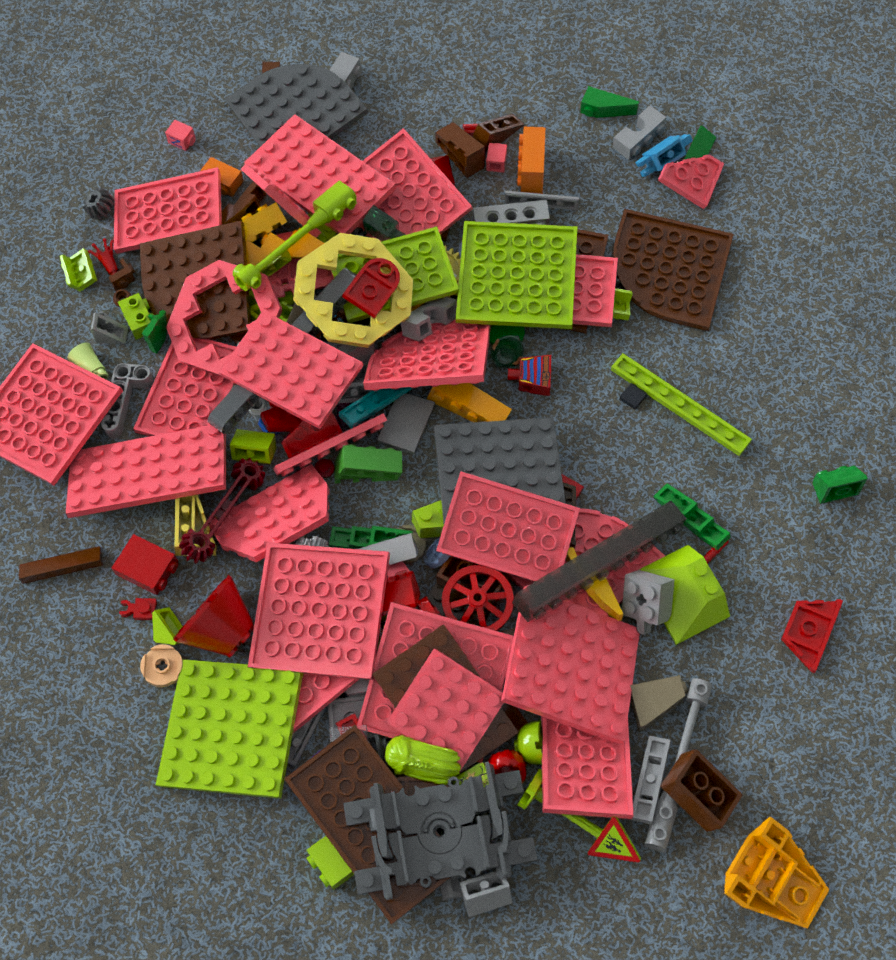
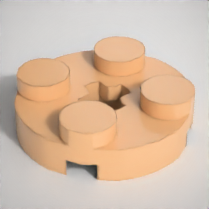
[140,644,183,687]

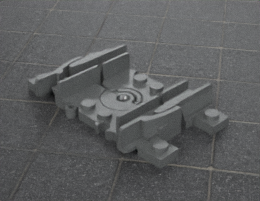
[343,762,537,900]

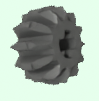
[83,188,115,220]

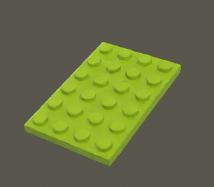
[331,227,459,323]

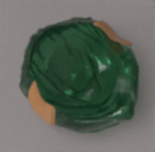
[491,335,524,369]

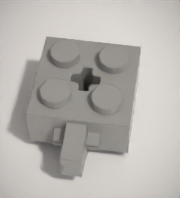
[622,570,674,635]

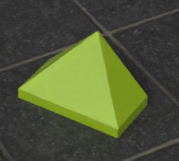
[152,607,183,645]

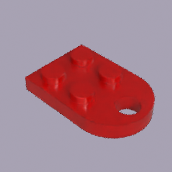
[342,258,400,319]

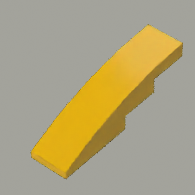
[565,547,623,621]

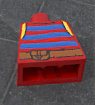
[508,355,552,396]

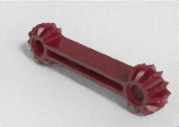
[179,458,266,564]

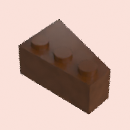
[435,122,485,178]

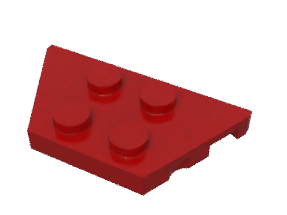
[781,599,843,673]

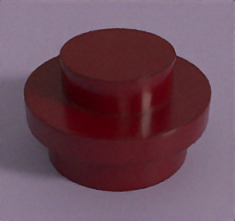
[315,459,335,478]

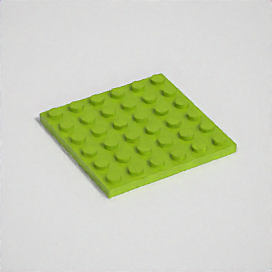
[456,221,577,329]
[156,660,303,799]

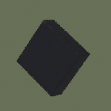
[619,383,647,410]

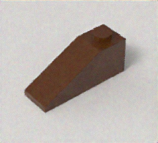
[472,114,524,151]

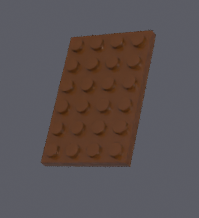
[372,624,519,777]

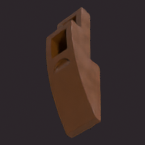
[221,181,266,225]

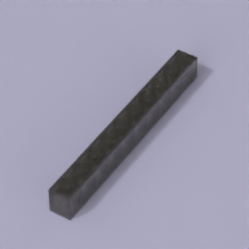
[512,501,687,622]

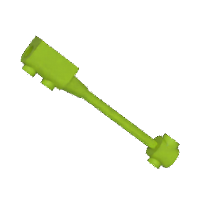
[233,180,357,291]

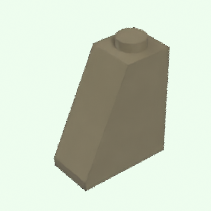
[630,675,687,732]

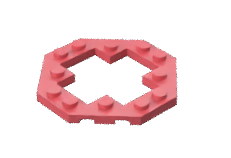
[166,260,282,375]

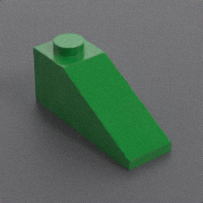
[580,86,639,118]

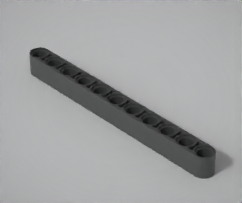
[207,268,357,434]

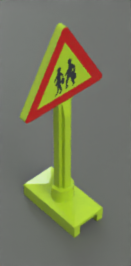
[517,768,641,862]

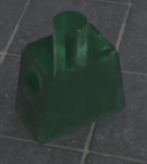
[363,205,406,241]

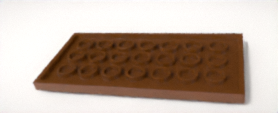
[284,725,451,925]

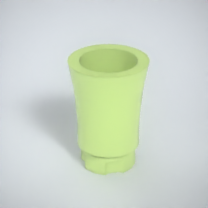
[67,342,109,380]

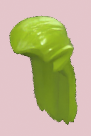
[385,735,461,785]

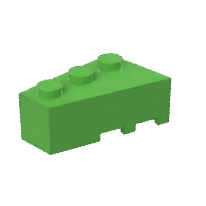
[334,444,402,483]

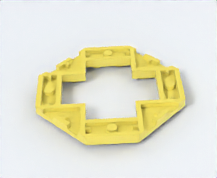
[293,233,413,348]

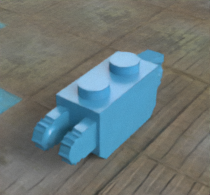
[635,134,693,177]

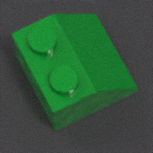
[812,466,868,504]

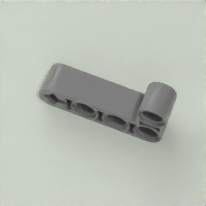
[101,363,154,439]

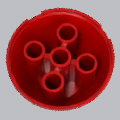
[173,575,254,658]

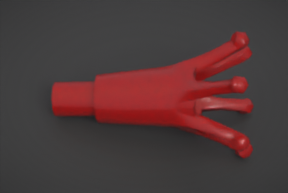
[88,238,119,275]

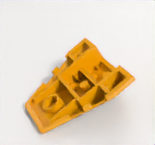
[724,817,829,928]

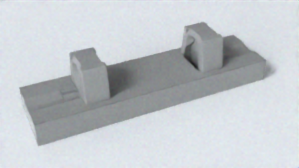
[630,736,671,825]

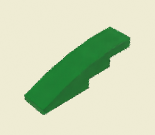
[653,483,731,550]
[329,526,413,549]

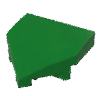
[142,310,167,354]

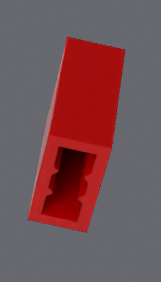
[111,534,178,595]

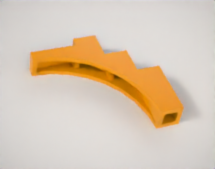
[245,227,324,266]

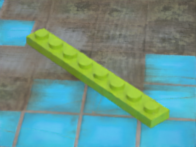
[611,353,752,457]

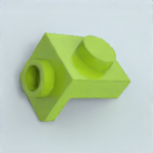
[613,288,632,321]

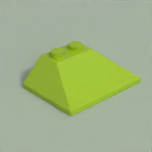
[639,545,730,645]

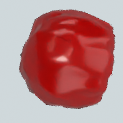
[488,749,526,783]

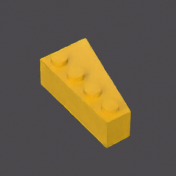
[241,202,287,242]

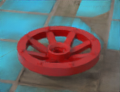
[442,565,514,631]

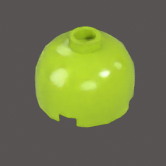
[514,720,542,765]

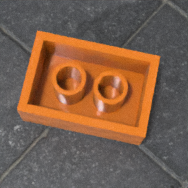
[517,127,546,194]

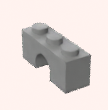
[613,106,666,160]
[401,297,457,342]

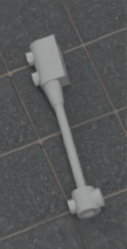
[643,678,713,854]

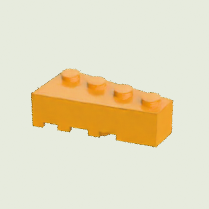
[427,383,512,422]

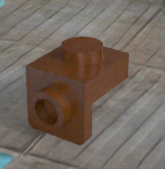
[109,259,135,291]

